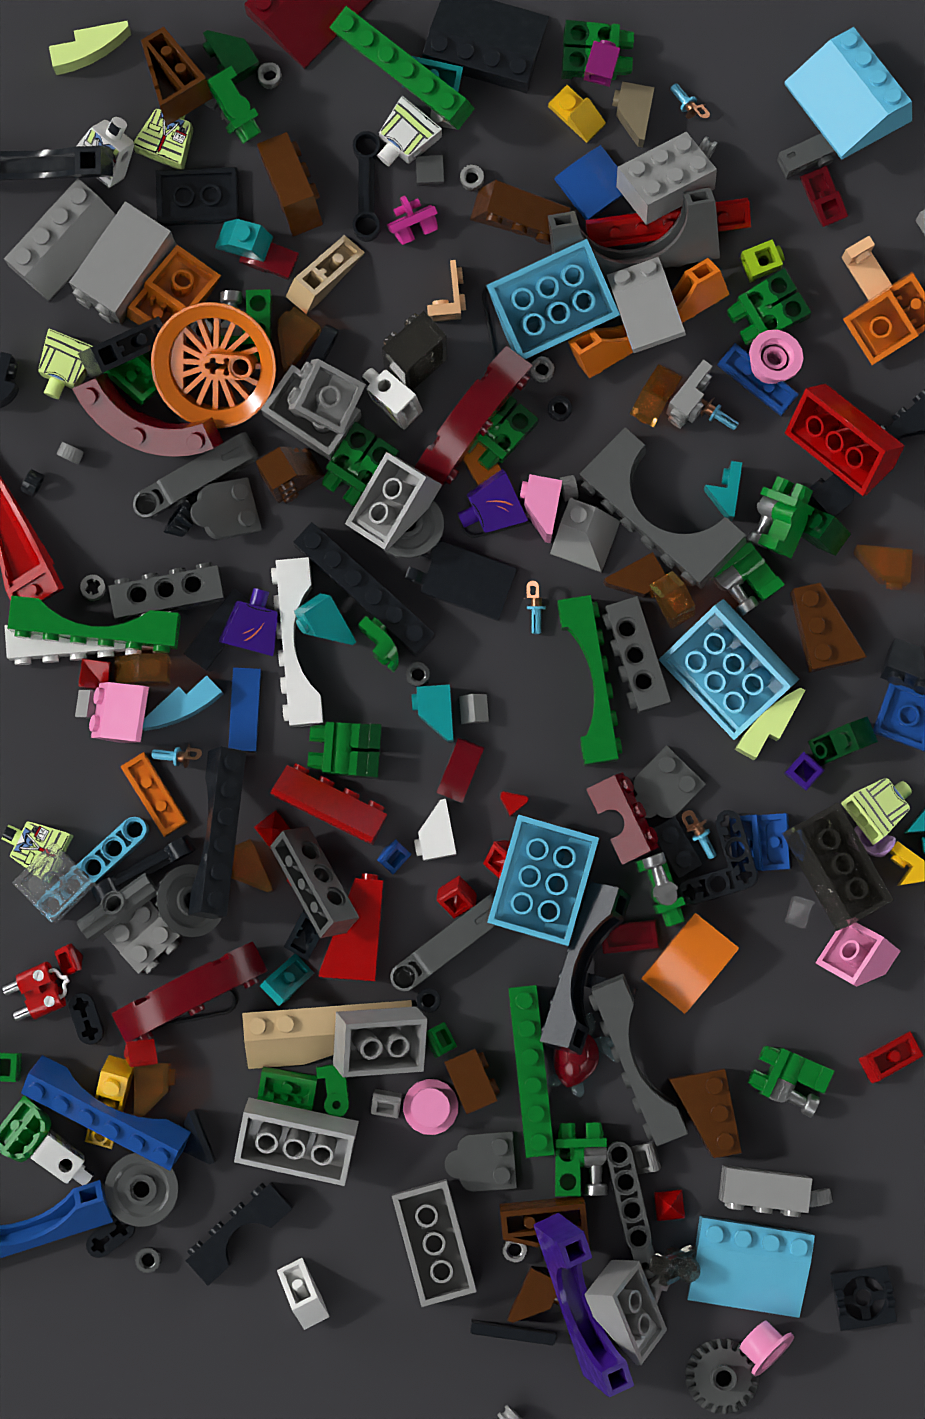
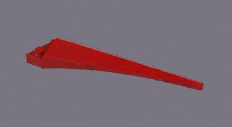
[0,476,64,602]

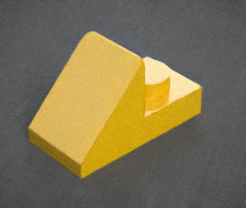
[548,85,606,143]
[889,841,925,886]

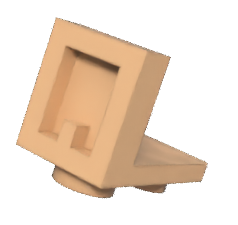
[842,236,892,301]
[427,260,466,322]

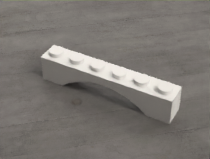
[271,557,324,728]
[5,611,171,665]

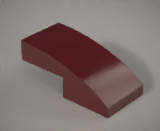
[800,166,848,227]
[239,243,299,280]
[437,738,484,803]

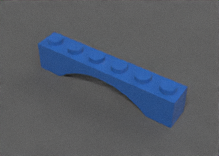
[21,1055,191,1171]
[0,1180,113,1258]

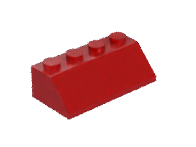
[785,383,905,496]
[270,763,388,845]

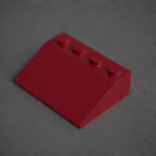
[244,0,373,69]

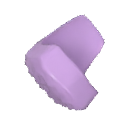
[851,826,896,857]

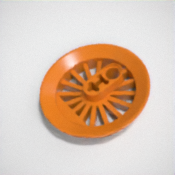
[151,302,276,428]

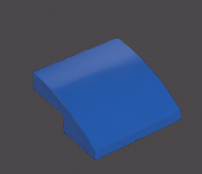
[554,145,623,220]
[729,813,792,872]

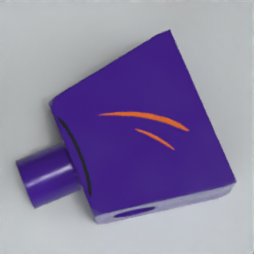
[457,469,528,533]
[219,588,278,656]

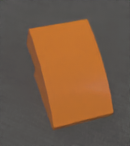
[126,245,221,325]
[843,272,925,365]
[641,913,739,1014]

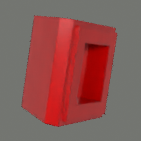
[500,791,528,817]
[124,1039,158,1067]

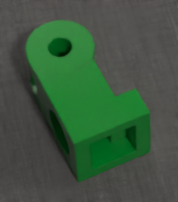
[316,1064,350,1117]

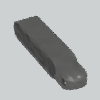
[133,432,260,519]
[390,891,496,991]
[606,1141,657,1279]

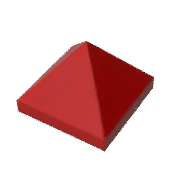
[254,810,290,847]
[54,943,83,976]
[654,1190,685,1221]

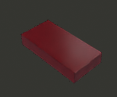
[602,920,659,954]

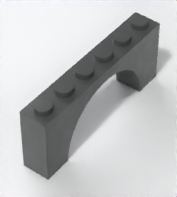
[548,188,720,278]
[579,427,747,589]

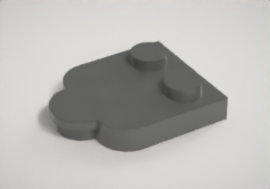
[190,478,262,540]
[633,745,706,819]
[445,1131,517,1192]

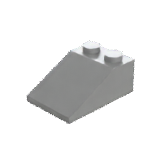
[607,257,686,353]
[345,452,442,550]
[584,1260,667,1365]

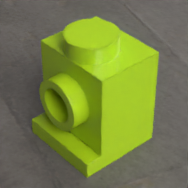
[740,239,785,283]

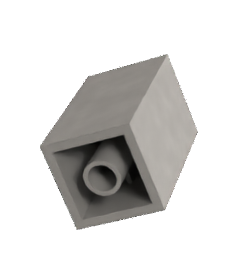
[69,201,176,325]

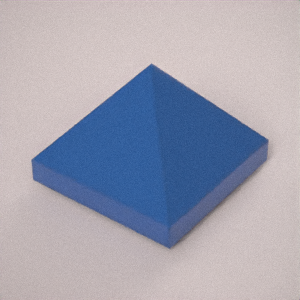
[377,839,411,874]

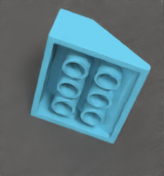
[785,27,912,160]
[486,239,620,359]
[658,599,799,740]
[487,815,599,947]
[687,1215,815,1318]

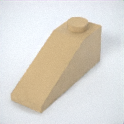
[286,235,365,314]

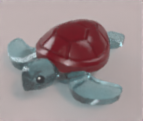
[547,1013,616,1097]

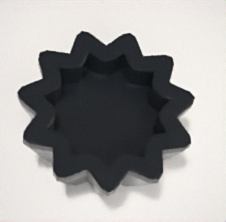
[163,499,194,537]

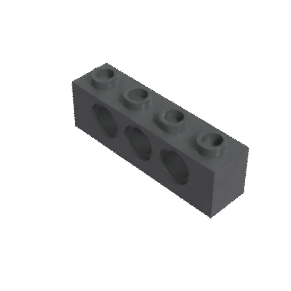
[108,562,225,622]
[602,596,671,714]
[270,826,359,938]

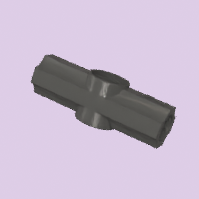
[77,873,158,942]

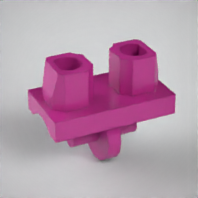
[387,196,438,245]

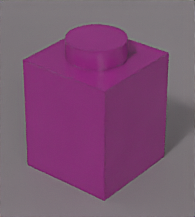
[584,40,620,87]

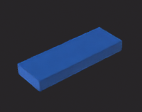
[717,343,799,416]
[228,667,261,752]

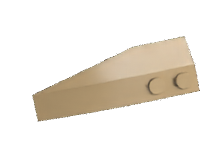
[242,1000,412,1069]

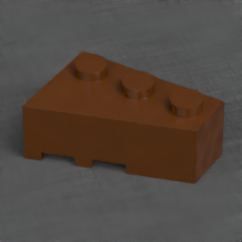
[141,26,212,126]
[257,132,323,237]
[470,180,570,245]
[255,447,325,504]
[790,583,867,673]
[668,1068,742,1158]
[499,1195,589,1247]

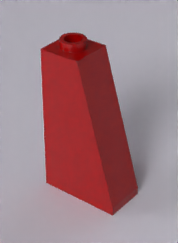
[319,874,384,981]

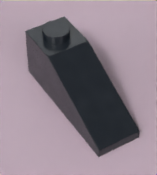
[78,316,163,378]

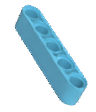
[39,817,150,919]

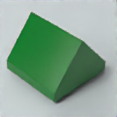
[426,1022,457,1058]

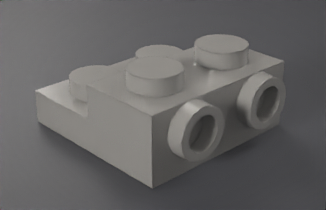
[287,359,366,434]
[666,359,712,429]
[104,901,182,974]

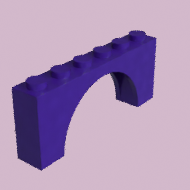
[533,1213,634,1398]

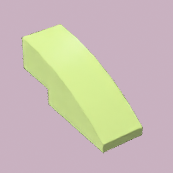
[49,21,131,75]
[734,688,805,760]

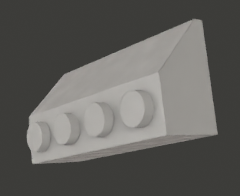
[4,178,116,302]

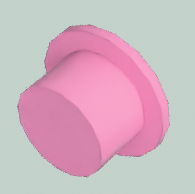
[749,330,804,384]
[403,1079,458,1135]
[739,1320,794,1377]

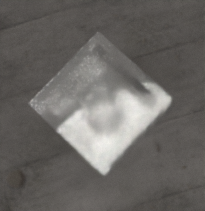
[12,842,96,923]

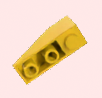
[85,1055,135,1149]

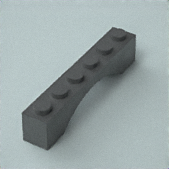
[589,974,688,1146]

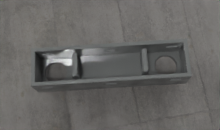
[777,133,838,179]

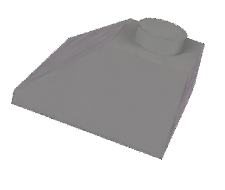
[550,498,620,573]

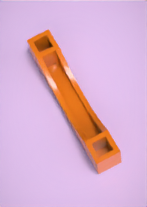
[568,258,730,378]

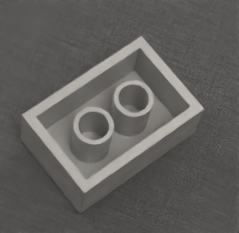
[616,132,717,225]
[261,365,362,461]
[333,1007,427,1077]
[718,1165,812,1217]

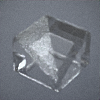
[785,896,815,928]

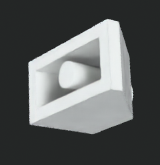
[414,799,456,861]
[277,1258,330,1330]

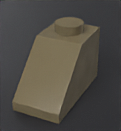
[612,82,654,148]

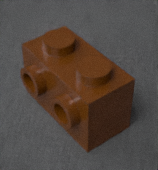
[444,1049,500,1114]

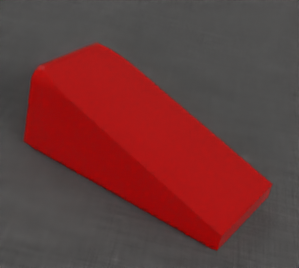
[859,1031,924,1083]

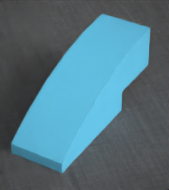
[143,676,224,731]

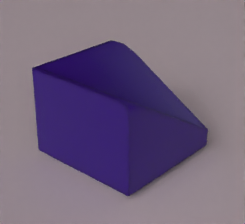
[784,752,824,791]

